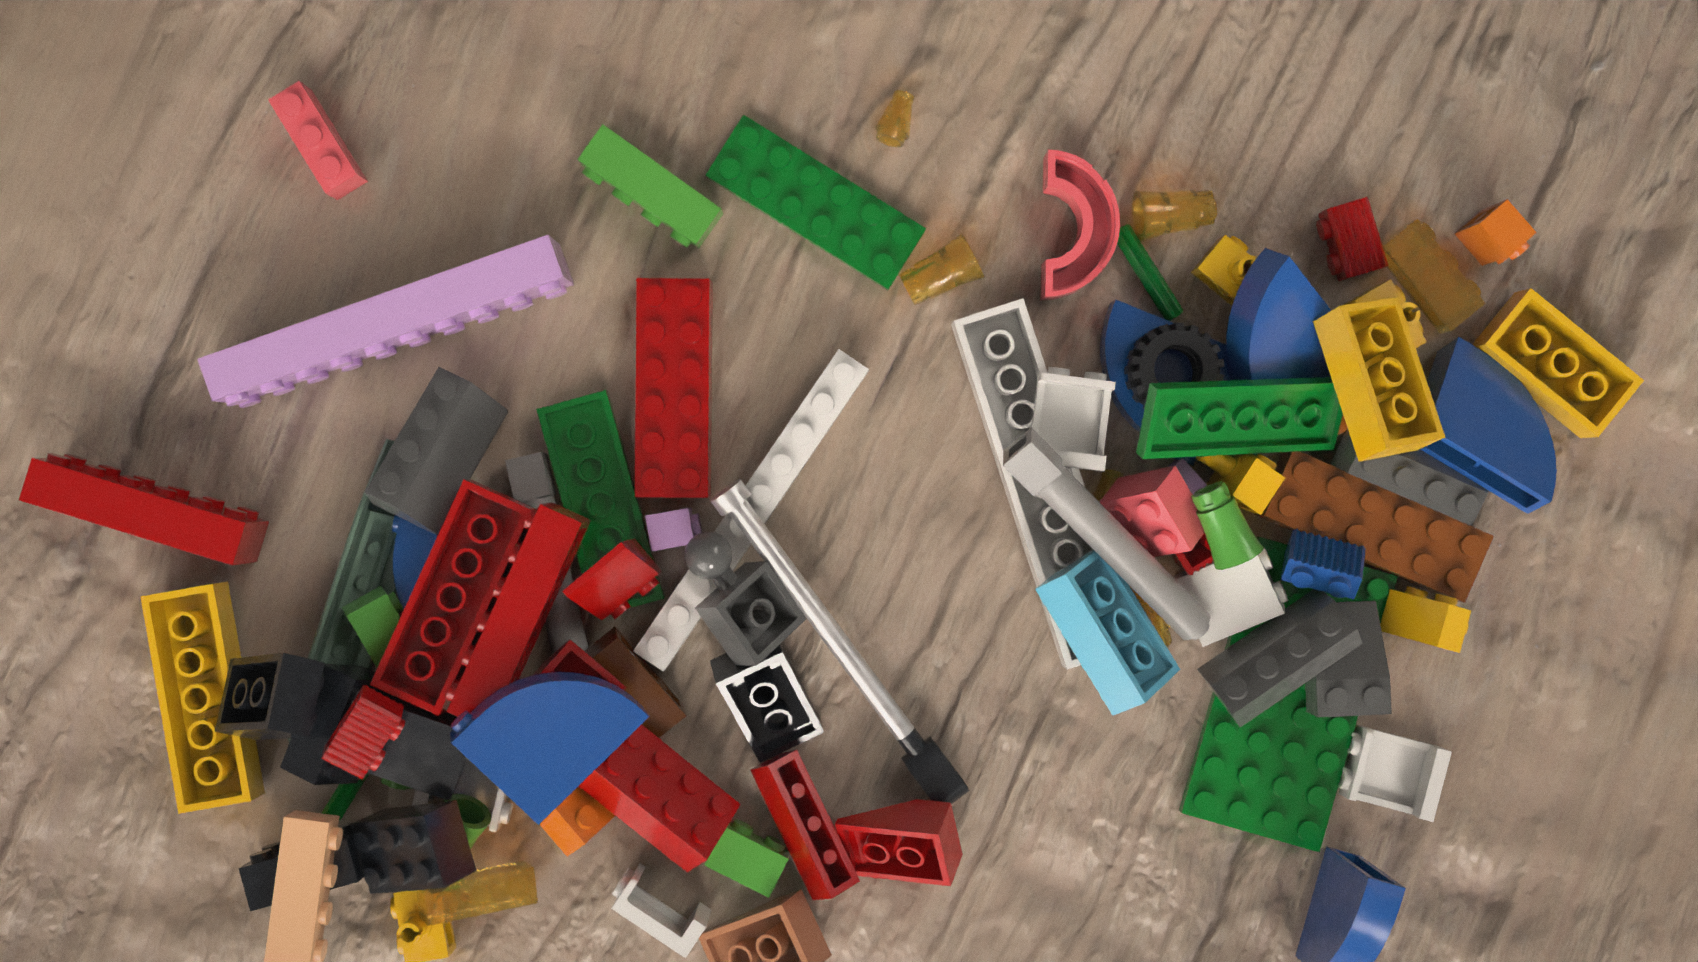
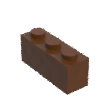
[585,627,687,738]

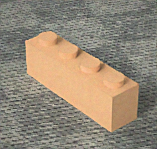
[264,810,343,962]

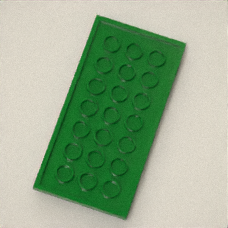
[1179,536,1398,853]

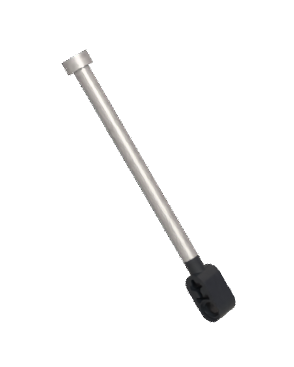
[711,479,970,804]

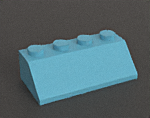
[1035,550,1181,716]

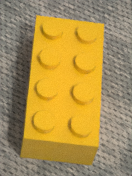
[1473,288,1644,438]
[1313,297,1445,462]

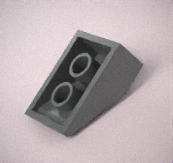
[1305,600,1392,717]

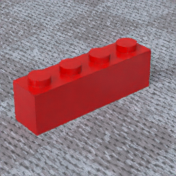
[750,749,860,900]

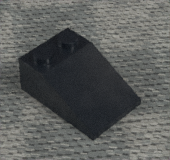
[710,643,824,763]

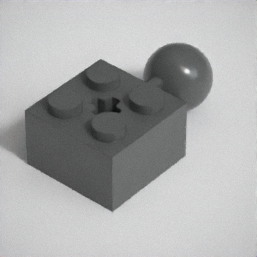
[685,531,807,666]

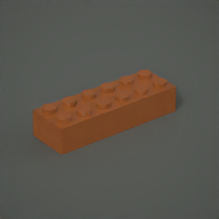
[1254,451,1494,603]

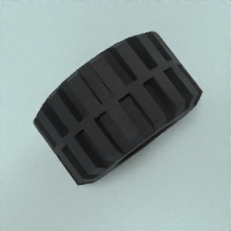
[1124,323,1225,409]

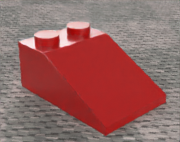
[562,538,662,620]
[835,799,963,886]

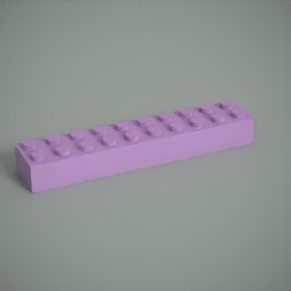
[197,235,574,408]

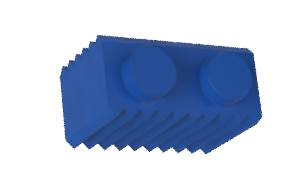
[1280,529,1366,599]

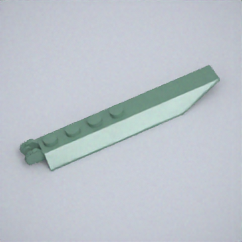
[287,439,397,742]

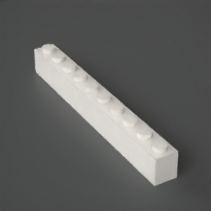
[633,349,869,672]

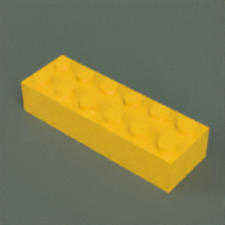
[140,581,265,814]

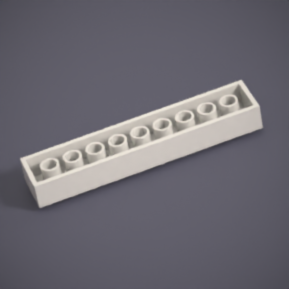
[951,298,1093,670]

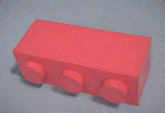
[268,81,368,200]

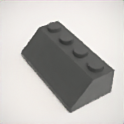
[365,367,508,536]
[1330,428,1488,526]
[1197,589,1363,727]

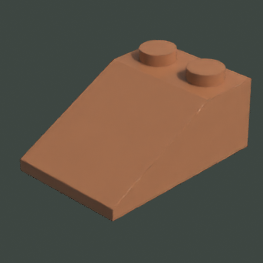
[699,889,832,962]

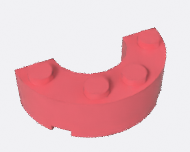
[1040,149,1120,301]

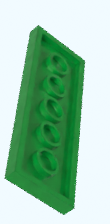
[705,114,926,291]
[1136,377,1343,459]
[536,390,665,618]

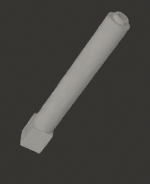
[1003,427,1211,640]
[505,452,588,654]

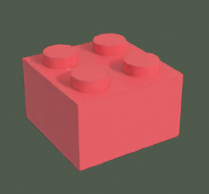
[1100,465,1204,557]

